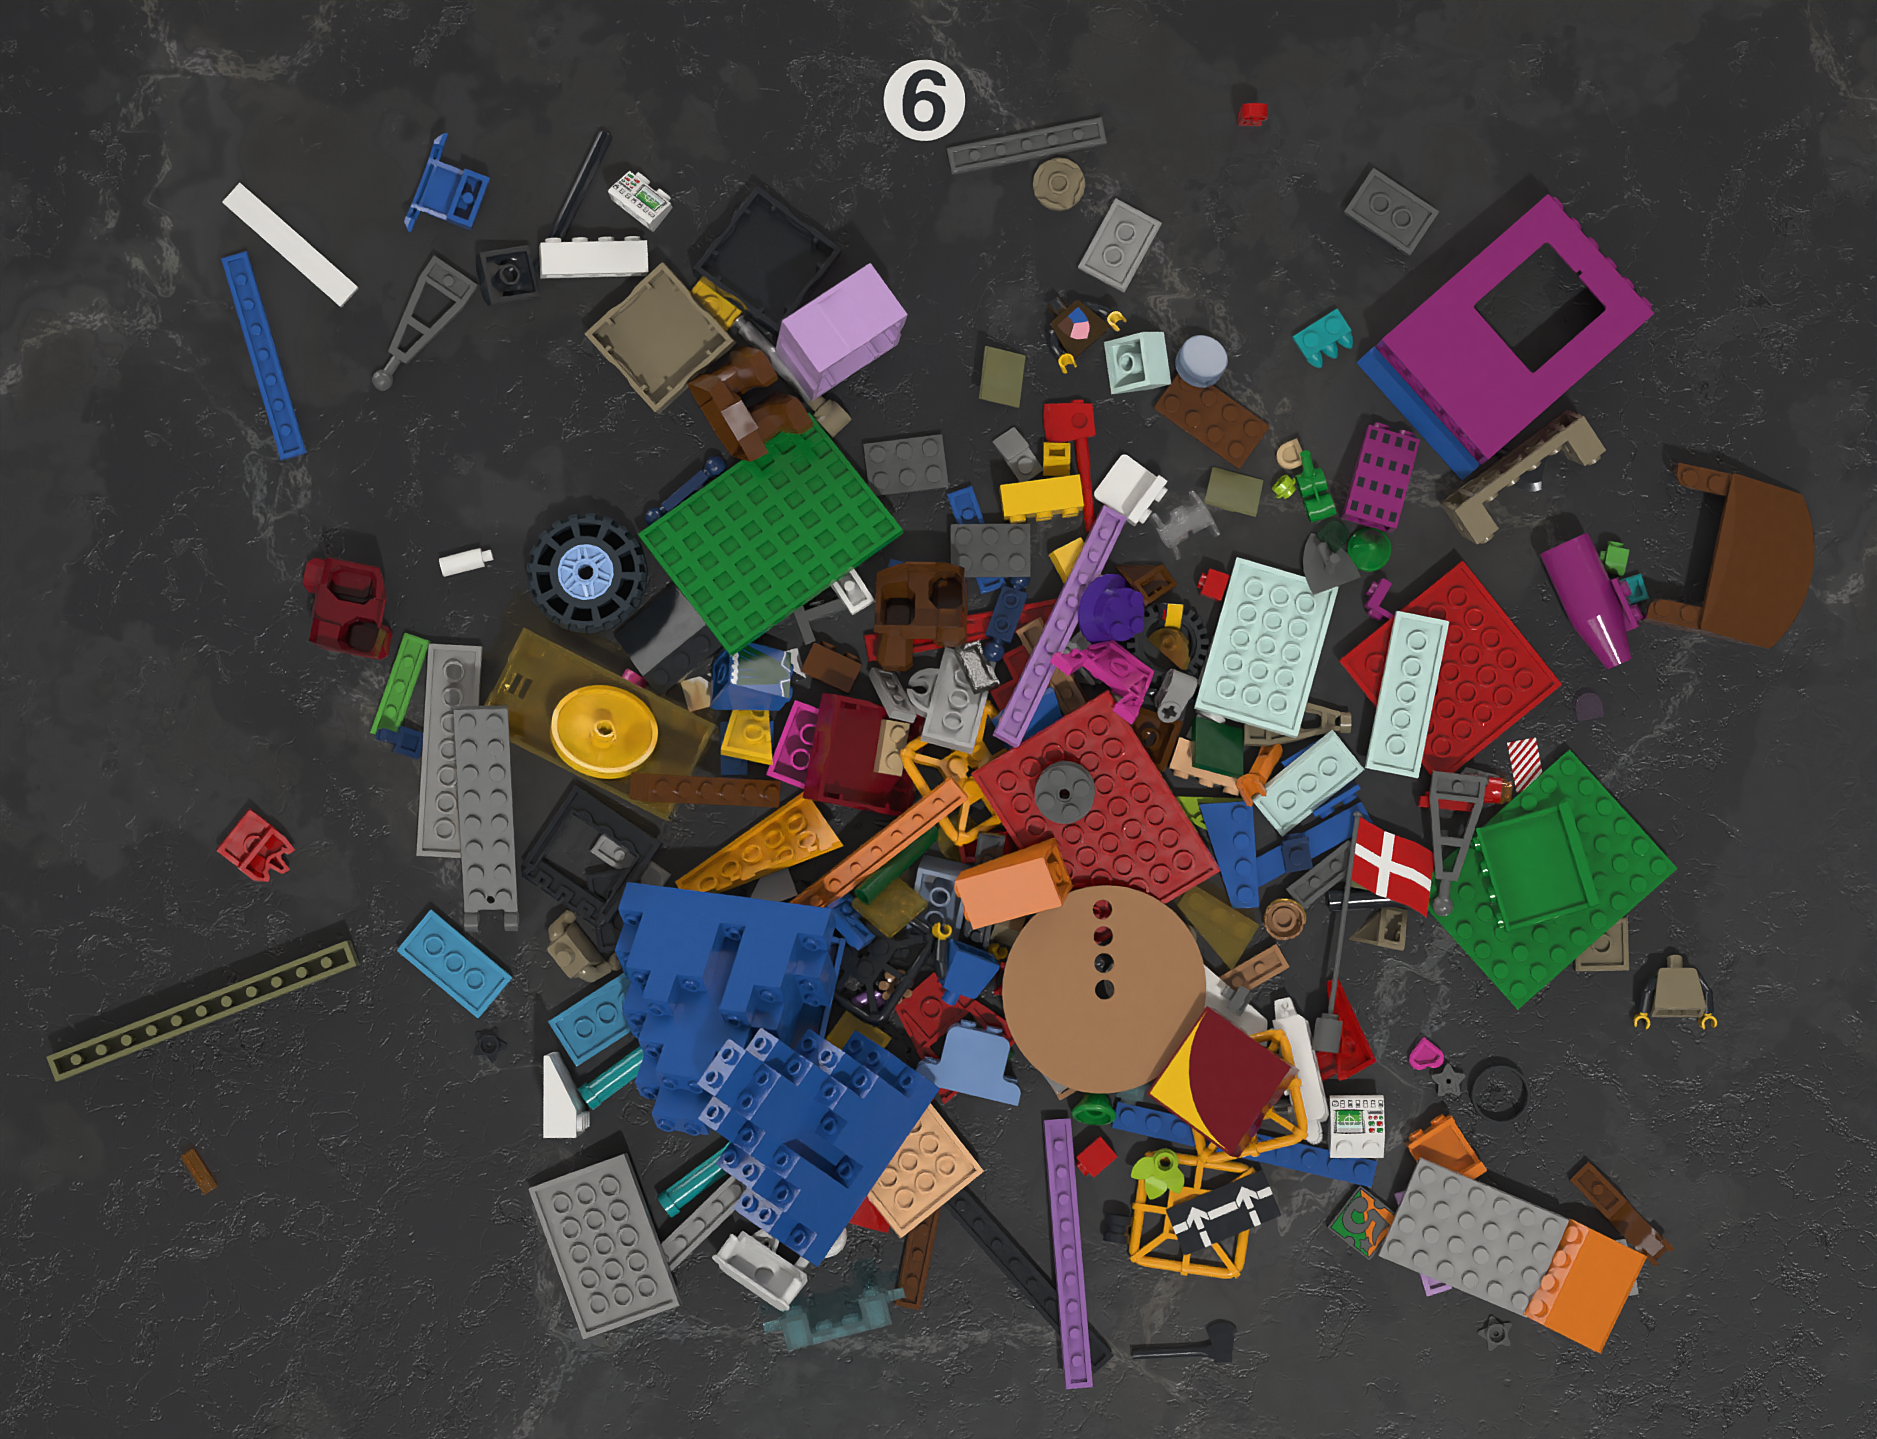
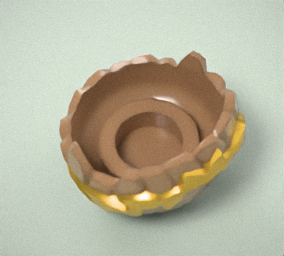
[1264,899,1306,940]

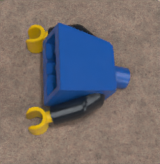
[932,923,1008,1006]

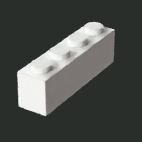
[539,236,648,278]

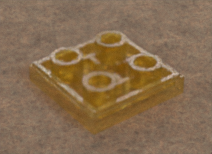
[852,877,928,938]

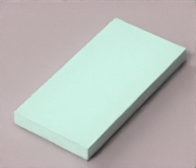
[1251,730,1365,837]

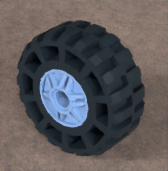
[527,513,648,634]

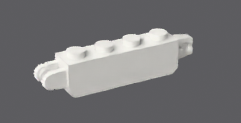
[1270,997,1330,1144]

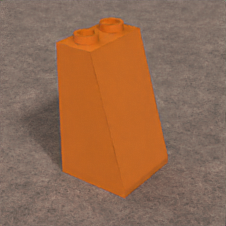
[954,838,1073,929]

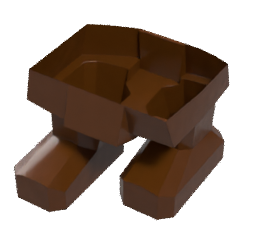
[687,345,813,462]
[874,562,968,672]

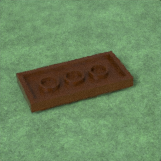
[1153,374,1270,470]

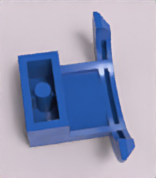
[404,133,490,232]

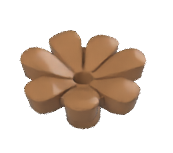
[879,970,912,1004]

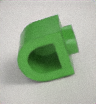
[1599,541,1629,576]

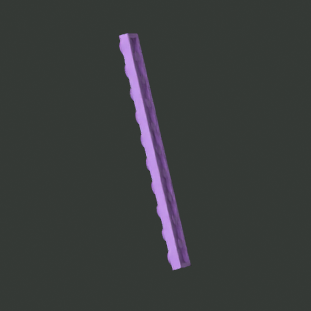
[993,505,1127,748]
[1043,1118,1093,1389]

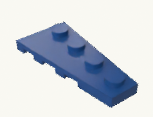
[1199,801,1259,909]

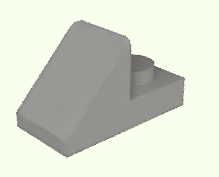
[992,427,1043,482]

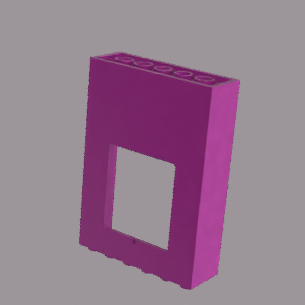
[1375,194,1654,467]

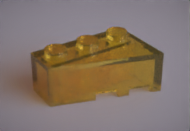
[1176,886,1260,971]

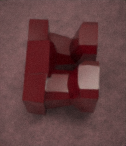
[302,557,394,660]

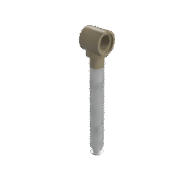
[732,315,852,438]

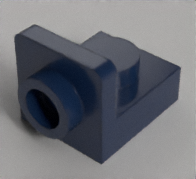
[1280,833,1313,873]

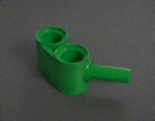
[1295,450,1336,523]

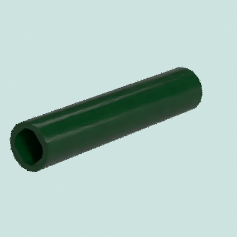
[855,825,941,905]

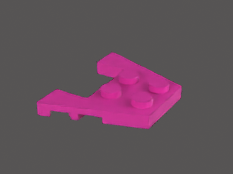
[1050,640,1154,725]

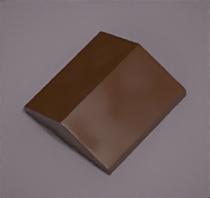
[1130,707,1183,772]

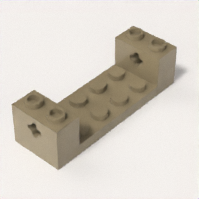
[1440,410,1606,545]

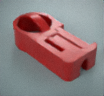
[1238,103,1268,126]

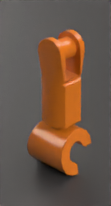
[1235,744,1283,807]

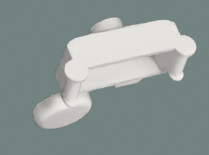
[712,1227,847,1312]

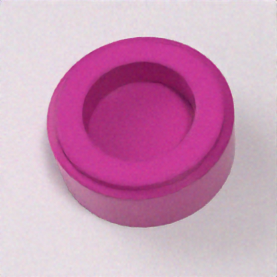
[622,669,648,690]

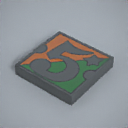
[1327,1185,1395,1260]

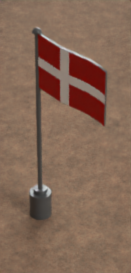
[1312,811,1434,1053]

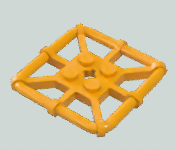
[899,699,1007,846]
[1191,1029,1309,1164]
[1129,1150,1256,1279]

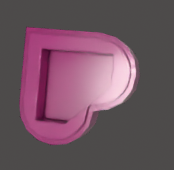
[1408,1037,1444,1070]

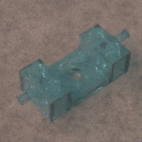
[763,1285,906,1351]

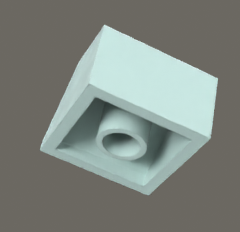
[1104,332,1171,394]

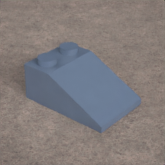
[905,854,974,942]

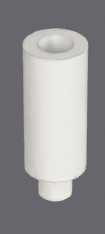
[439,548,494,577]

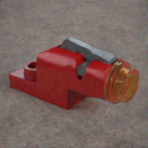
[1417,767,1512,812]

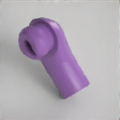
[850,989,886,1011]

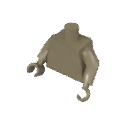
[547,910,622,982]

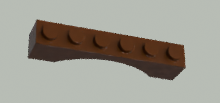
[629,772,781,808]

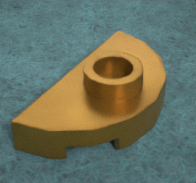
[1147,628,1191,670]

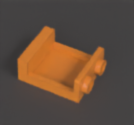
[1404,1114,1487,1179]

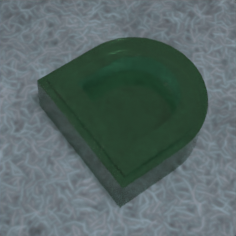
[1316,521,1349,554]

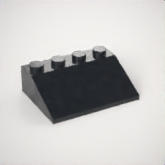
[614,585,723,697]

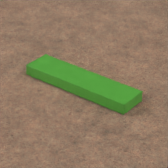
[370,633,431,735]

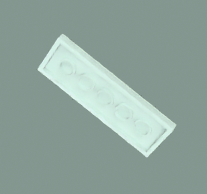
[1365,611,1449,778]

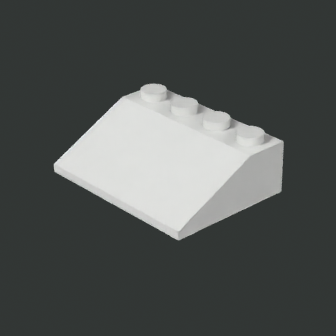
[543,1052,590,1138]

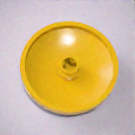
[550,685,658,779]

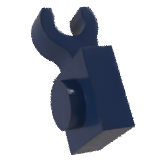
[374,726,423,760]

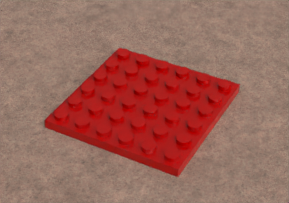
[1338,561,1562,777]

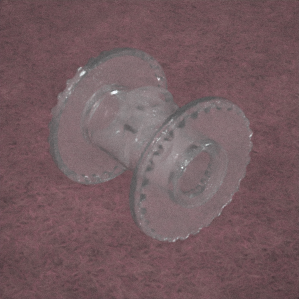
[1151,491,1219,560]

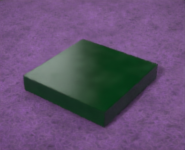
[1192,717,1243,779]

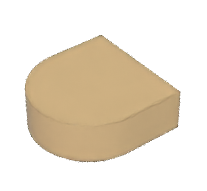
[1276,438,1302,470]

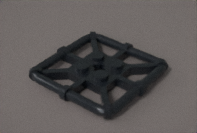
[832,881,938,1027]

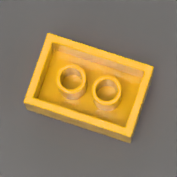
[999,474,1084,524]

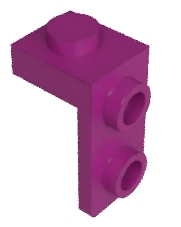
[1363,578,1394,621]

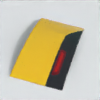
[1157,603,1183,631]

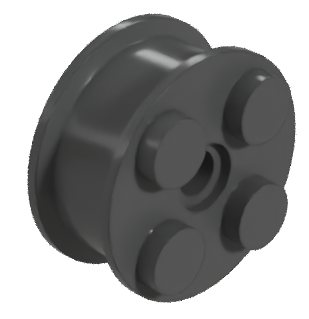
[1035,761,1095,824]

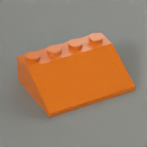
[1523,1219,1647,1354]

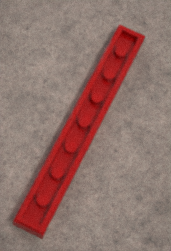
[864,598,1058,662]

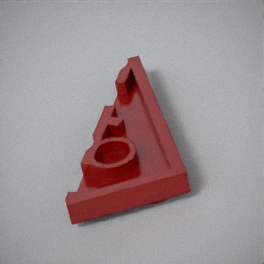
[1326,979,1377,1081]

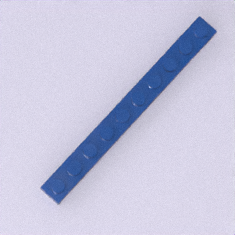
[1112,1101,1377,1187]

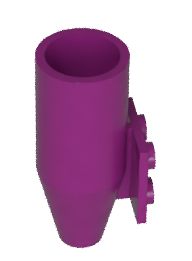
[1539,532,1643,669]

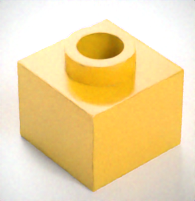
[1043,442,1070,477]

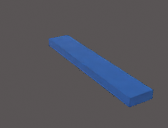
[1357,347,1480,480]
[1221,802,1374,887]

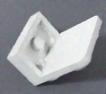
[1094,455,1168,527]

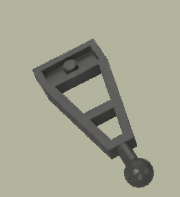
[372,256,479,391]
[1429,770,1487,916]

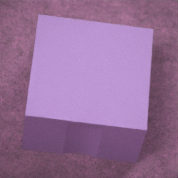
[775,263,907,401]

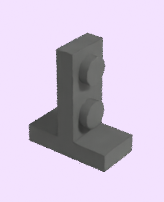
[794,594,847,646]

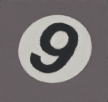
[884,60,965,141]

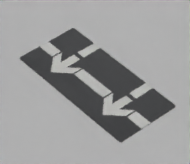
[1166,1170,1281,1255]

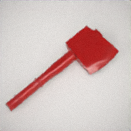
[1043,400,1096,532]

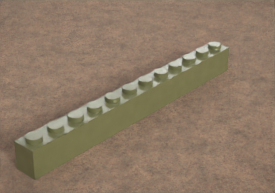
[46,940,360,1082]

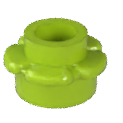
[1272,474,1296,499]

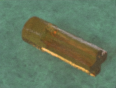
[180,1149,218,1195]

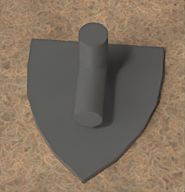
[1303,533,1361,596]

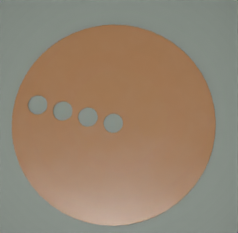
[1002,885,1206,1093]

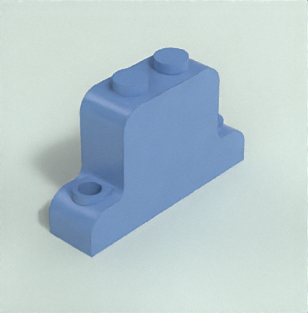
[915,1019,1021,1106]

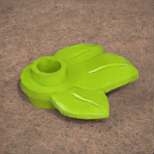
[1131,1148,1184,1199]

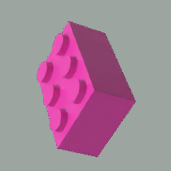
[766,700,819,789]

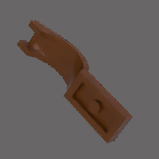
[1569,1162,1675,1267]

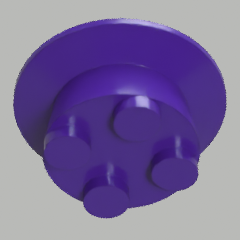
[1078,574,1144,644]

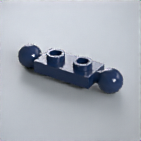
[645,456,726,526]
[983,577,1031,662]

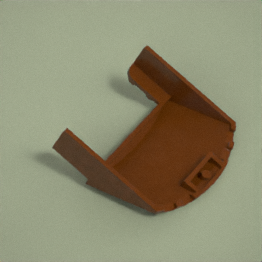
[1640,463,1815,649]

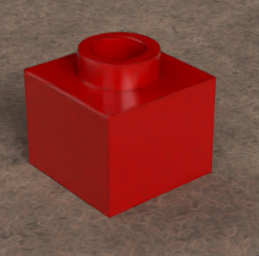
[1197,569,1230,602]

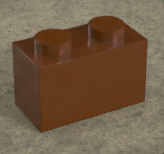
[801,641,862,695]

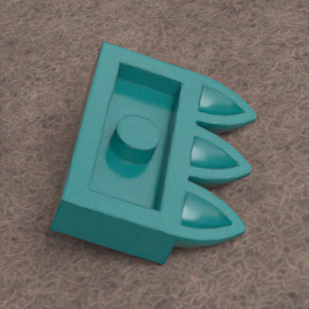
[1292,309,1353,368]

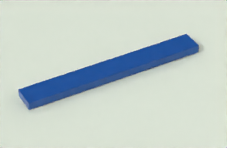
[221,251,307,461]

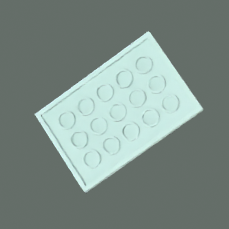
[1194,557,1339,738]

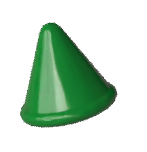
[1347,527,1391,572]
[1071,1092,1117,1125]

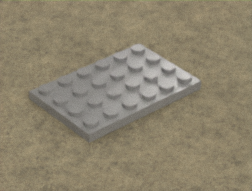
[528,1153,682,1339]
[1378,1157,1569,1318]

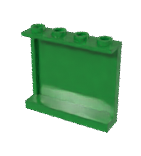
[1472,801,1600,932]

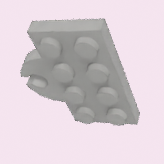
[906,647,996,754]

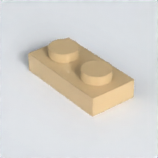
[874,719,910,776]

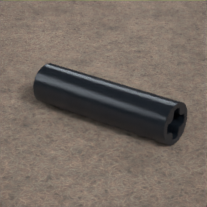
[1327,888,1406,911]

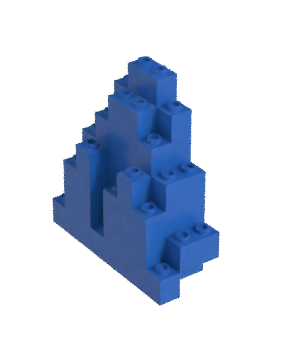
[615,882,837,1136]
[697,1028,940,1267]

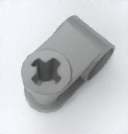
[1154,669,1197,723]

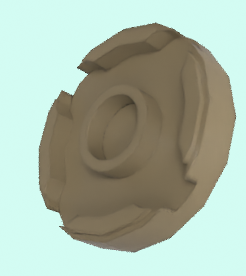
[1033,157,1085,211]

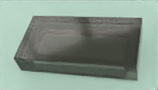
[954,641,1000,695]

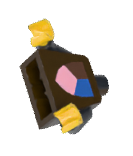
[1047,296,1127,374]

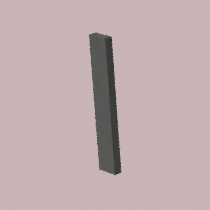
[947,117,1107,175]

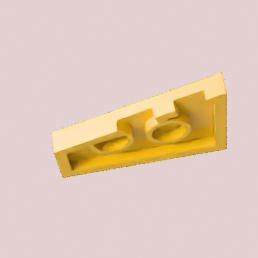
[721,710,773,765]

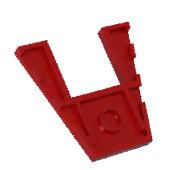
[895,971,1015,1104]

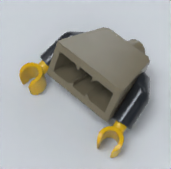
[1633,955,1717,1030]

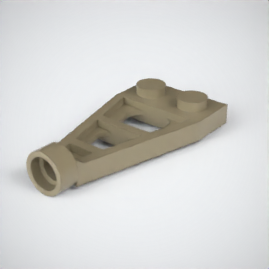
[1244,703,1351,746]

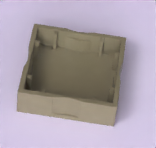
[585,262,737,414]

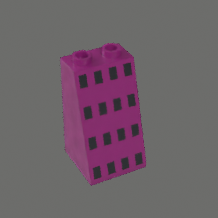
[1340,422,1420,533]

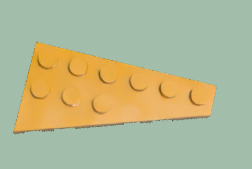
[675,792,843,894]

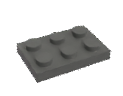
[1344,168,1439,256]
[863,434,949,496]
[951,524,1031,578]

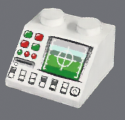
[608,171,673,232]
[1327,1095,1385,1158]

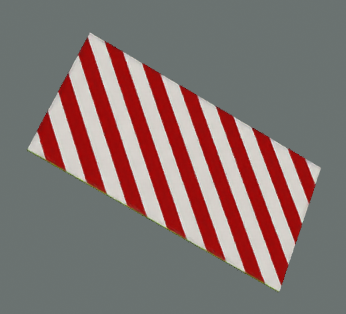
[1507,738,1542,792]

